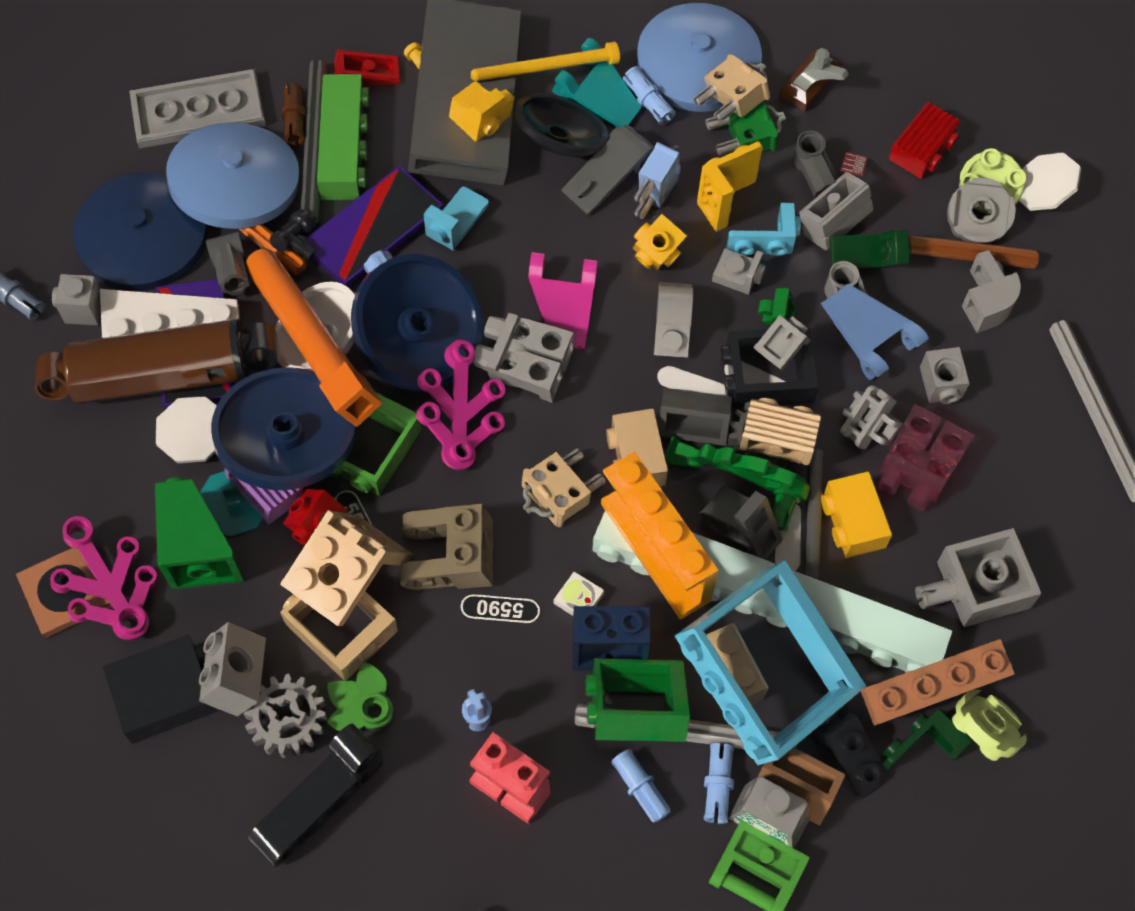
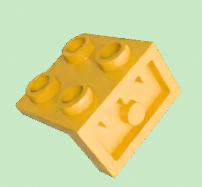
[697,141,763,232]

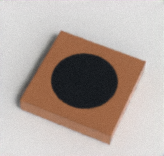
[16,548,112,639]

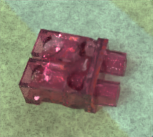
[878,404,975,511]

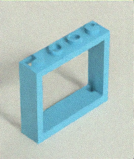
[675,560,866,765]

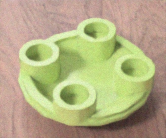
[959,148,1026,213]

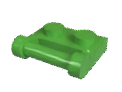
[709,820,810,911]

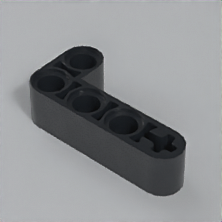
[248,723,384,867]

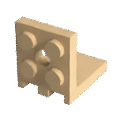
[280,510,414,626]

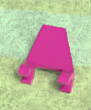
[528,252,598,349]

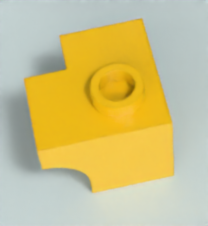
[449,81,515,142]

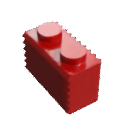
[889,102,960,179]

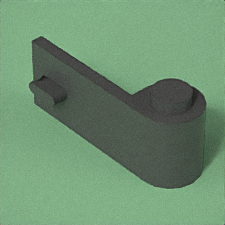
[561,125,655,216]

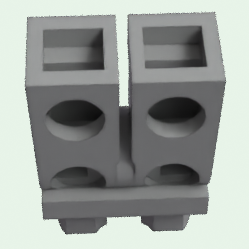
[473,313,576,403]

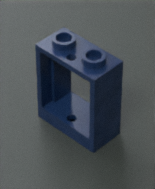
[572,606,650,671]

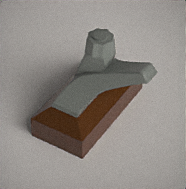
[779,48,849,112]

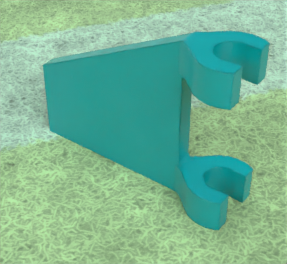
[552,38,642,127]

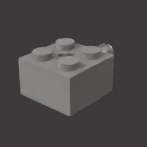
[915,528,1042,627]

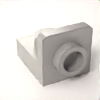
[712,248,766,295]
[754,315,811,370]

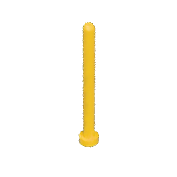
[470,41,620,82]

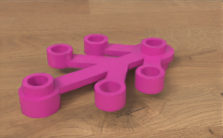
[416,339,505,470]
[50,516,157,640]

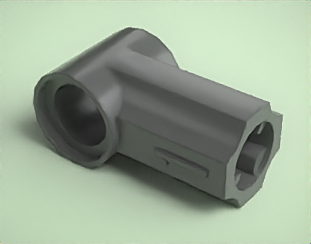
[792,130,839,198]
[206,232,250,296]

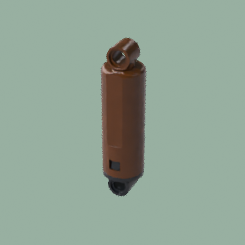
[34,319,278,404]

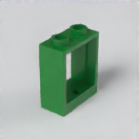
[585,658,690,742]

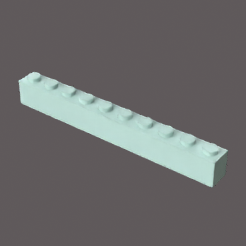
[593,511,952,673]

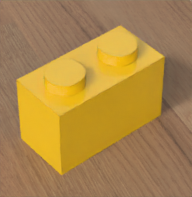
[821,471,892,558]

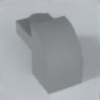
[962,250,1021,333]
[654,282,693,358]

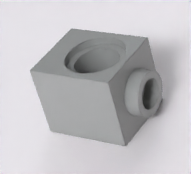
[920,347,969,404]

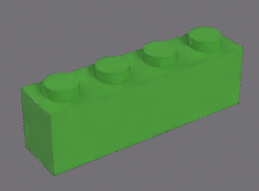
[317,74,370,200]

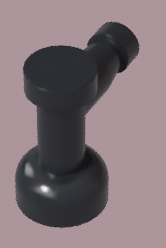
[270,209,316,261]

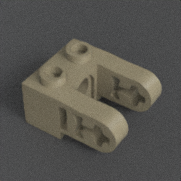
[400,504,493,590]

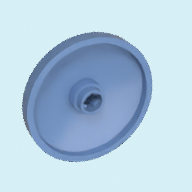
[637,3,762,112]
[166,122,299,229]

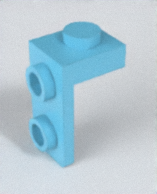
[424,186,489,250]
[726,203,801,256]

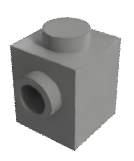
[52,274,101,325]

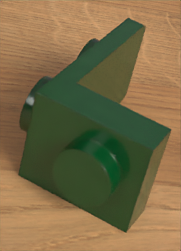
[829,230,912,268]
[883,709,972,772]

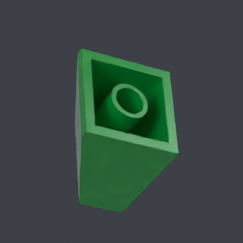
[155,477,244,590]

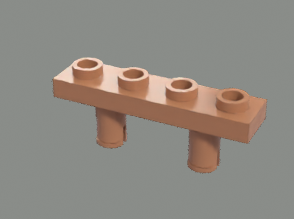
[860,639,1015,725]

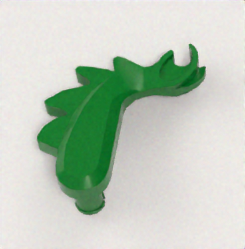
[665,436,810,531]

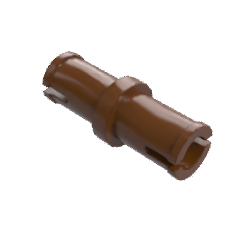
[281,83,306,146]

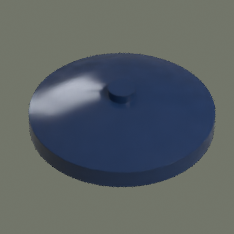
[73,172,208,291]
[351,254,483,392]
[211,367,356,490]

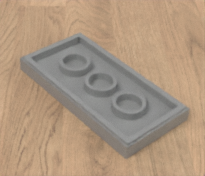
[129,69,266,149]

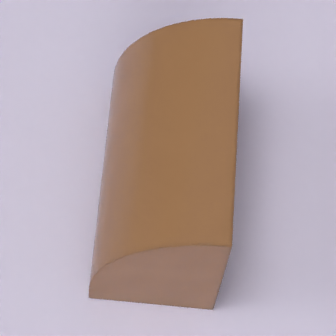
[758,747,845,826]

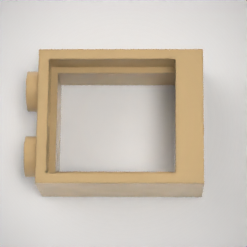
[280,564,398,681]

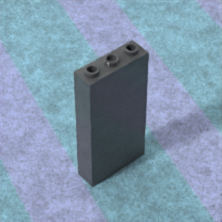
[407,0,521,186]

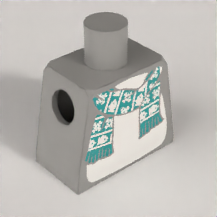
[728,776,810,849]

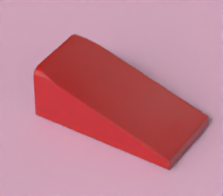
[333,49,401,87]

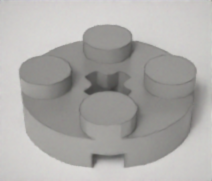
[947,178,1016,244]

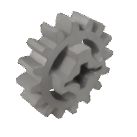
[244,674,327,758]

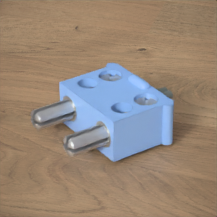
[634,142,681,219]

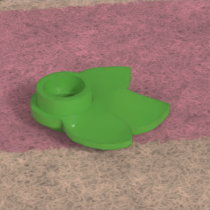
[327,662,394,731]

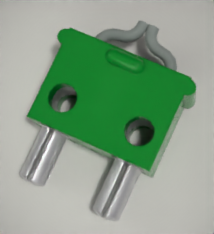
[706,101,786,155]

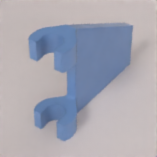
[820,284,929,380]

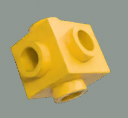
[633,214,687,271]

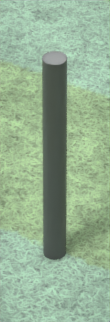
[805,449,824,580]

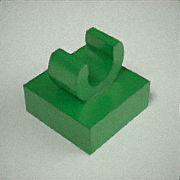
[758,288,796,324]

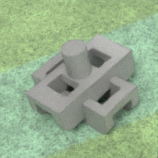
[840,385,903,450]

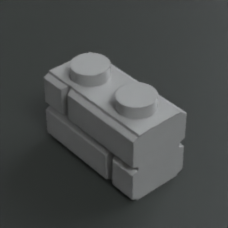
[799,172,874,250]

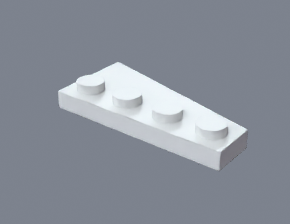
[100,289,240,338]

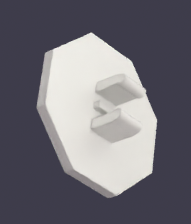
[1018,153,1081,211]
[156,397,216,463]

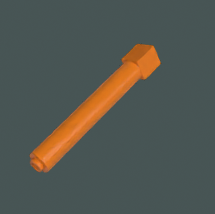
[245,248,383,427]

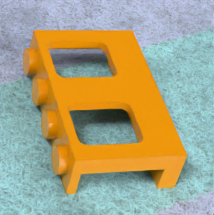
[601,452,719,620]

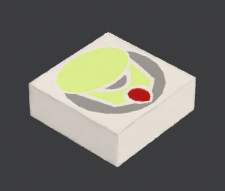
[554,572,604,616]

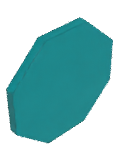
[200,471,263,538]

